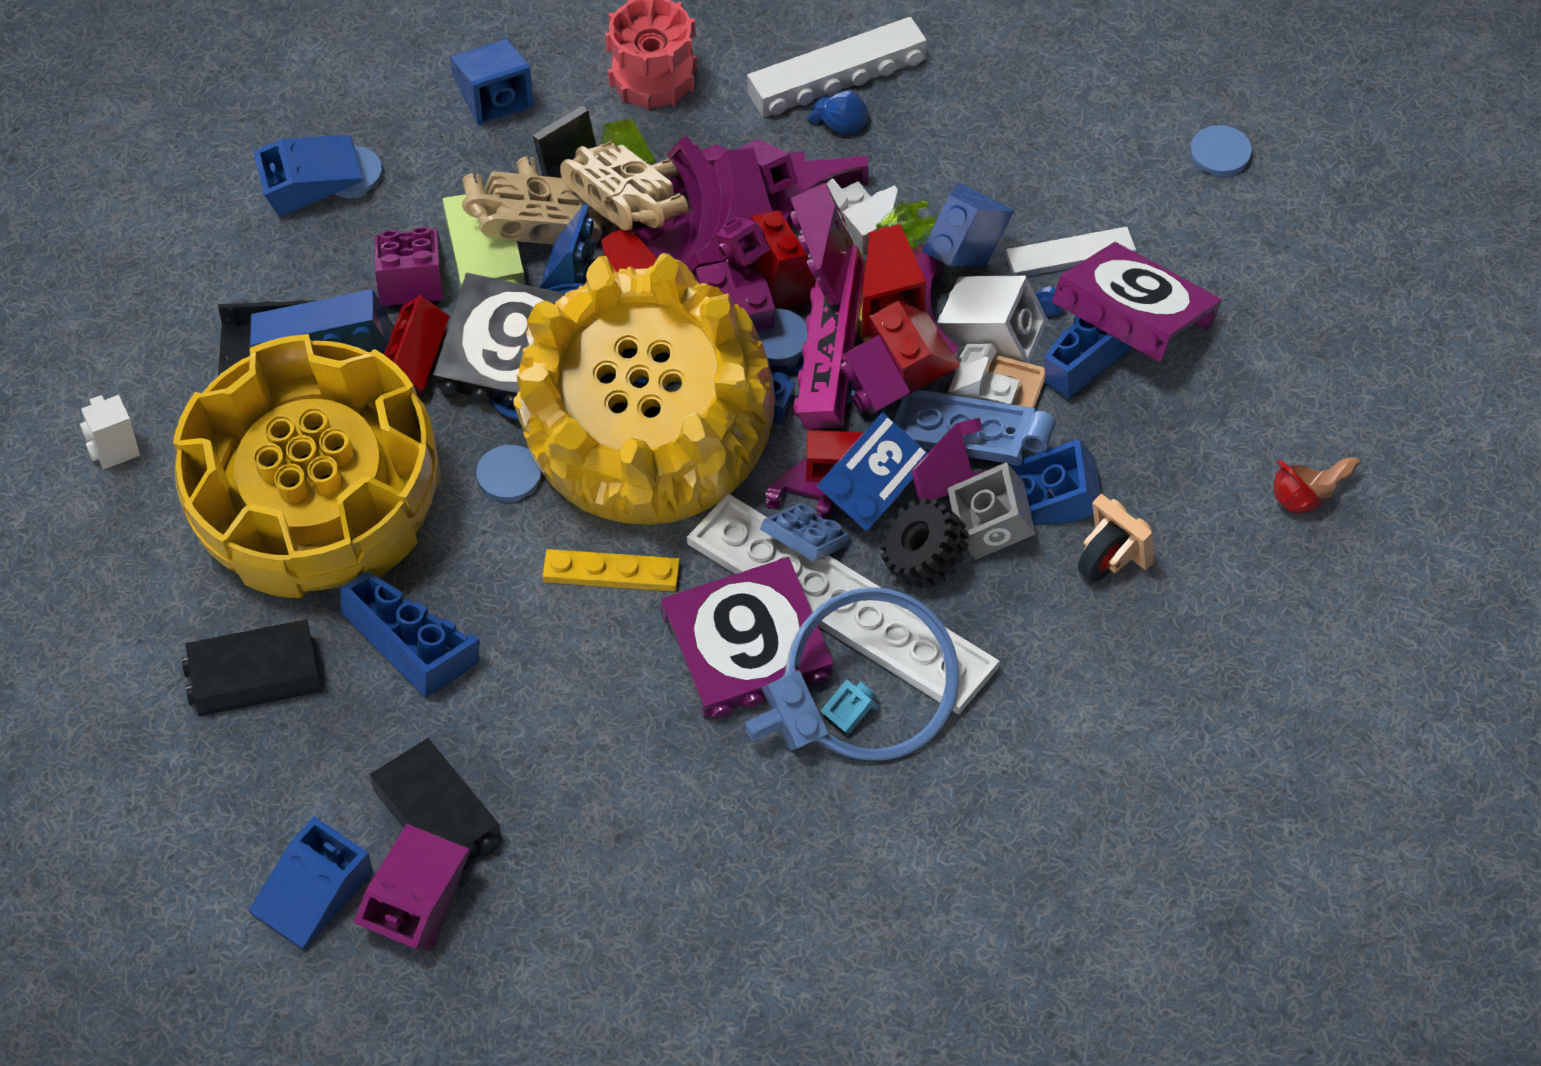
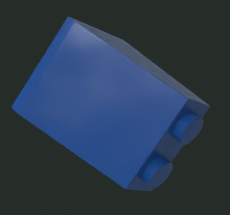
[450,39,534,125]
[922,182,1015,267]

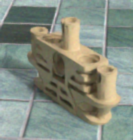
[560,141,688,230]
[462,156,608,245]

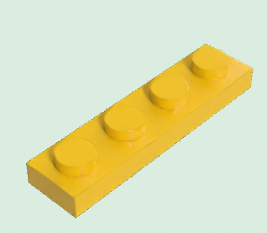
[542,549,680,592]

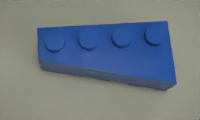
[250,289,394,354]
[1044,315,1133,399]
[340,571,480,698]

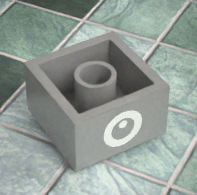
[947,462,1036,560]

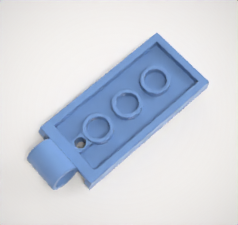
[893,390,1056,466]

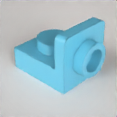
[821,679,880,734]

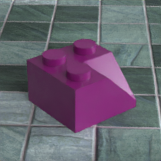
[696,261,775,331]
[840,335,910,416]

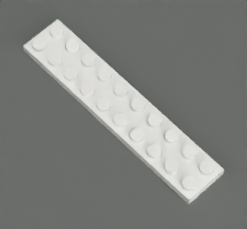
[687,494,1000,714]

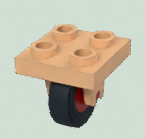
[1078,494,1155,582]

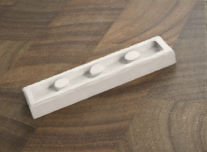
[1006,227,1136,277]

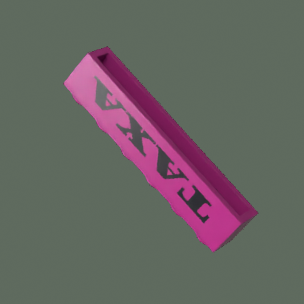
[794,246,866,429]

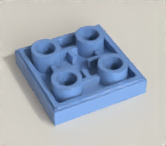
[760,504,851,562]

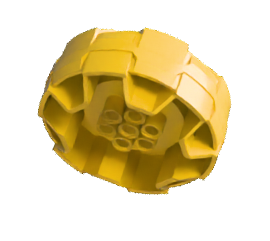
[173,334,441,599]

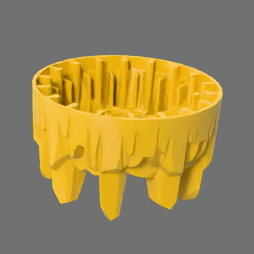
[514,253,775,525]

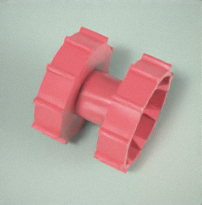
[605,0,697,111]

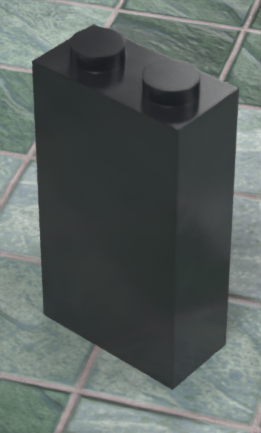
[181,619,321,716]
[370,738,502,870]

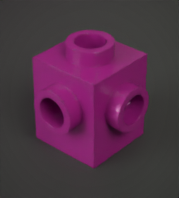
[715,217,770,266]

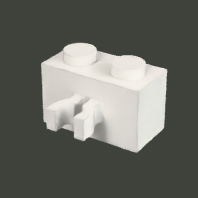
[80,395,140,470]

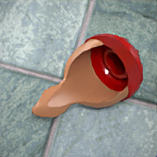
[1273,457,1361,513]

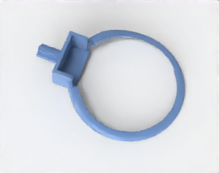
[744,587,959,761]

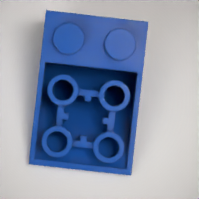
[253,135,364,217]
[539,204,596,289]
[248,816,373,950]

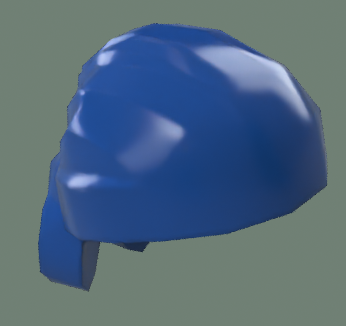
[807,90,869,135]

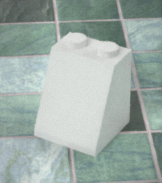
[937,276,1048,363]

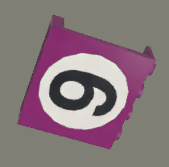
[1052,242,1222,362]
[660,557,834,719]

